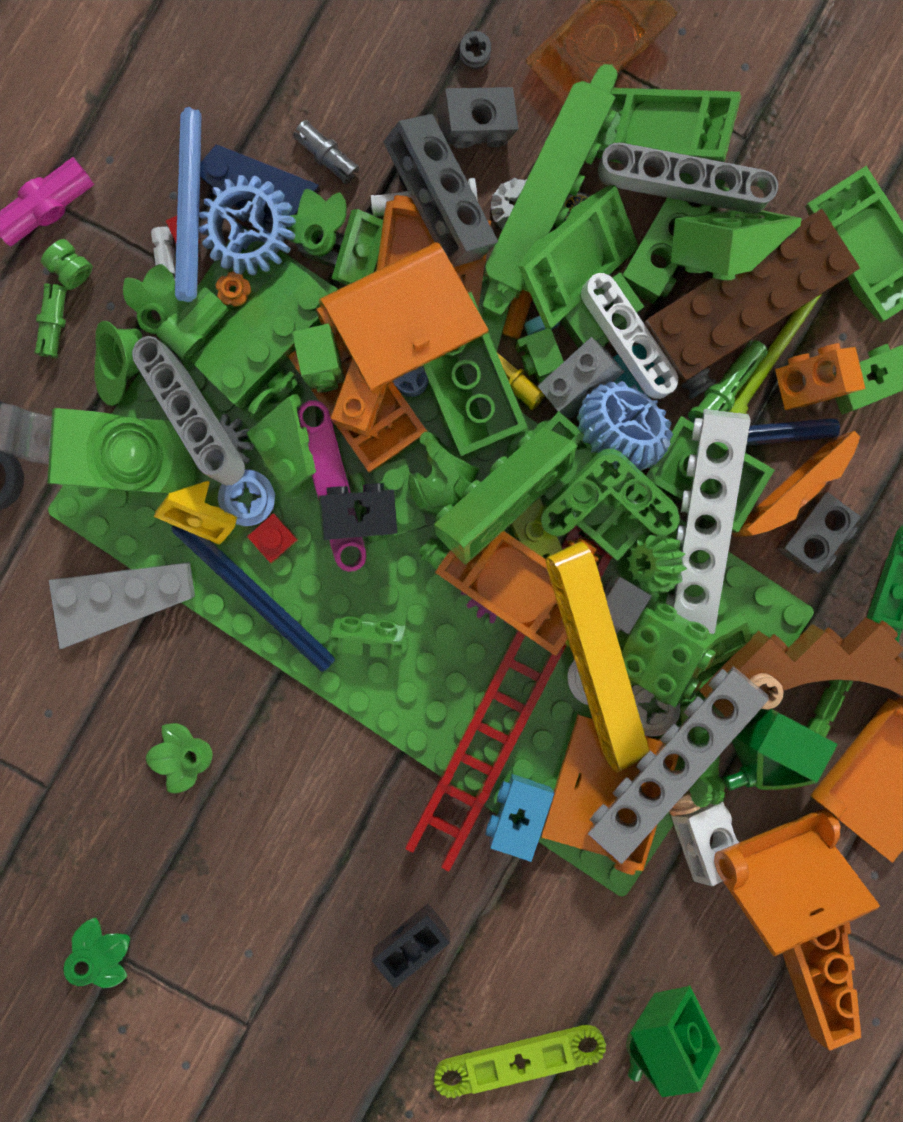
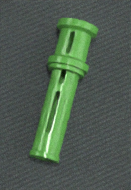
[688,340,768,423]

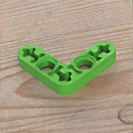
[541,449,680,536]

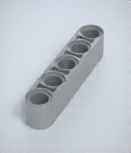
[598,143,778,213]
[132,336,245,486]

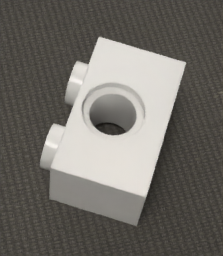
[671,802,739,886]

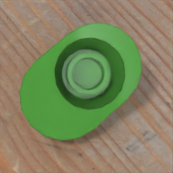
[94,321,142,406]

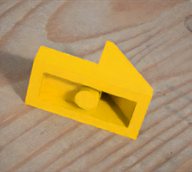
[154,481,237,545]

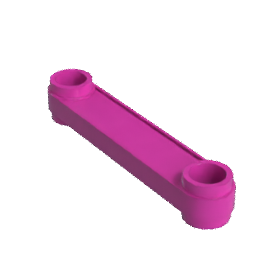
[297,400,366,572]

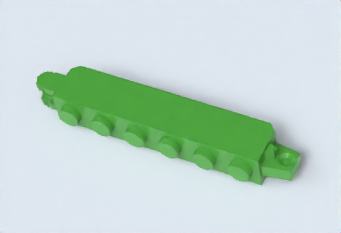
[482,63,618,317]

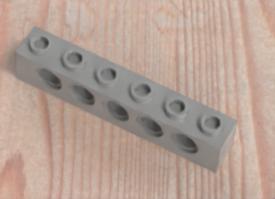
[588,666,769,864]

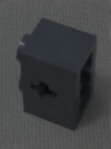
[319,483,398,540]
[372,903,450,989]

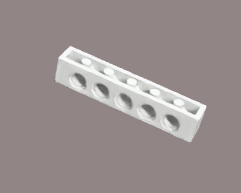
[666,409,750,634]

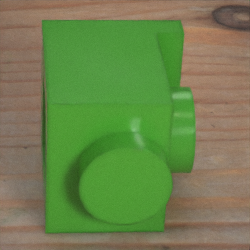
[515,328,564,384]

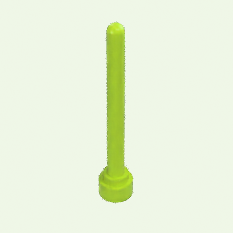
[728,294,822,414]

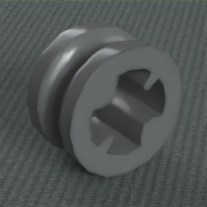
[460,31,491,69]
[681,368,717,400]

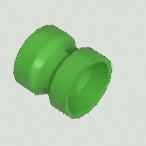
[41,239,93,290]

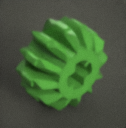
[626,532,687,593]

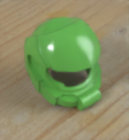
[408,432,480,515]

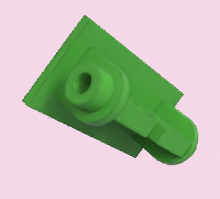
[331,617,405,659]

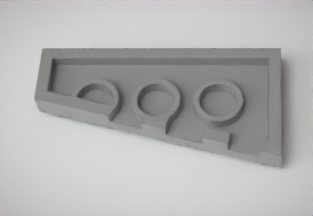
[49,562,195,649]

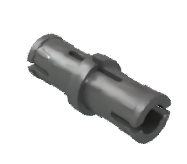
[292,120,360,184]

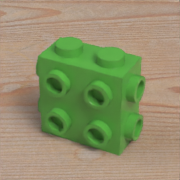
[621,601,718,707]

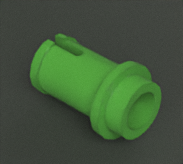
[417,537,448,582]

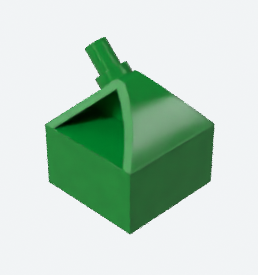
[724,709,838,791]
[626,986,721,1098]

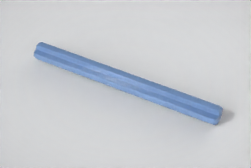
[175,107,202,302]

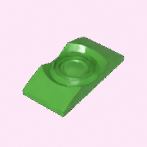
[595,88,741,164]
[805,166,903,323]
[518,185,639,329]
[47,408,196,495]
[542,411,661,561]

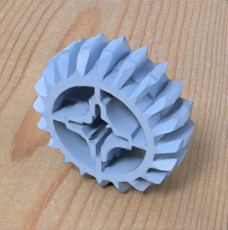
[198,175,296,275]
[577,381,673,471]

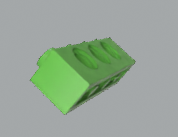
[622,173,729,304]

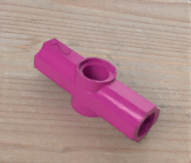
[0,157,95,247]

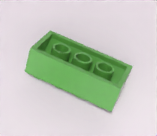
[190,260,328,410]
[423,292,528,456]
[434,427,577,565]

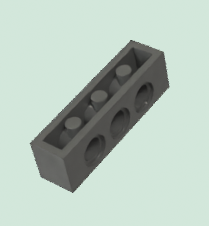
[383,114,498,267]

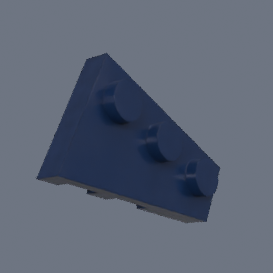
[200,144,320,233]

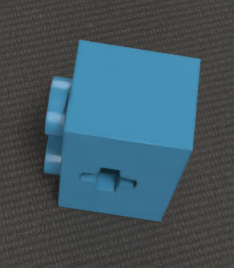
[485,774,554,862]

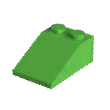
[671,209,802,280]
[646,416,775,533]

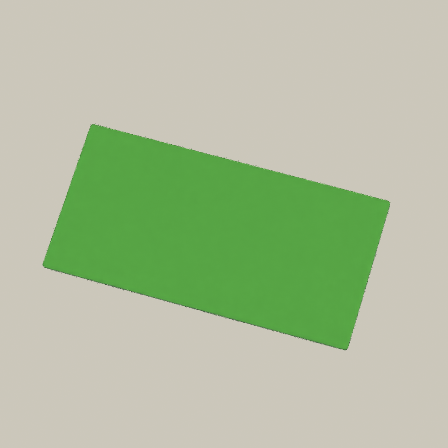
[48,226,814,896]

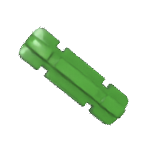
[807,680,853,737]

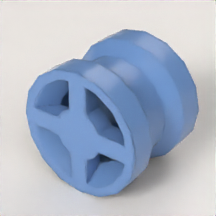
[394,365,428,397]

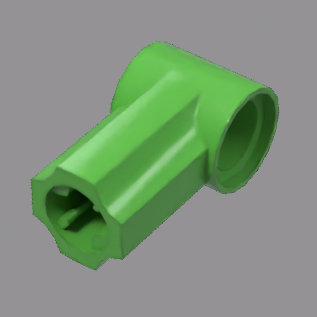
[157,287,229,361]

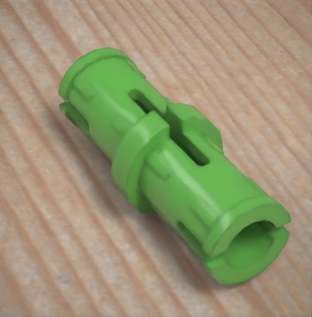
[34,283,67,358]

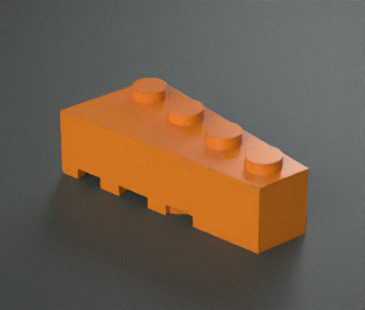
[782,911,861,1051]

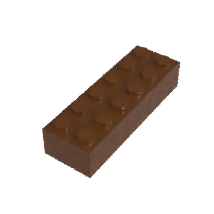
[644,209,860,388]

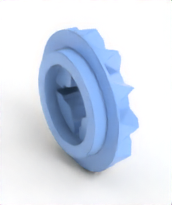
[218,470,276,526]

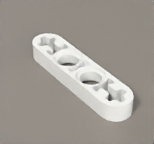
[581,273,678,399]

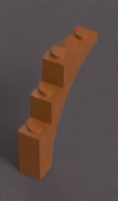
[699,618,903,717]

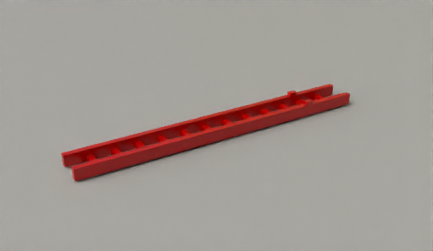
[405,468,650,872]

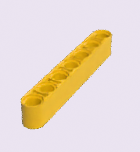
[545,541,649,772]

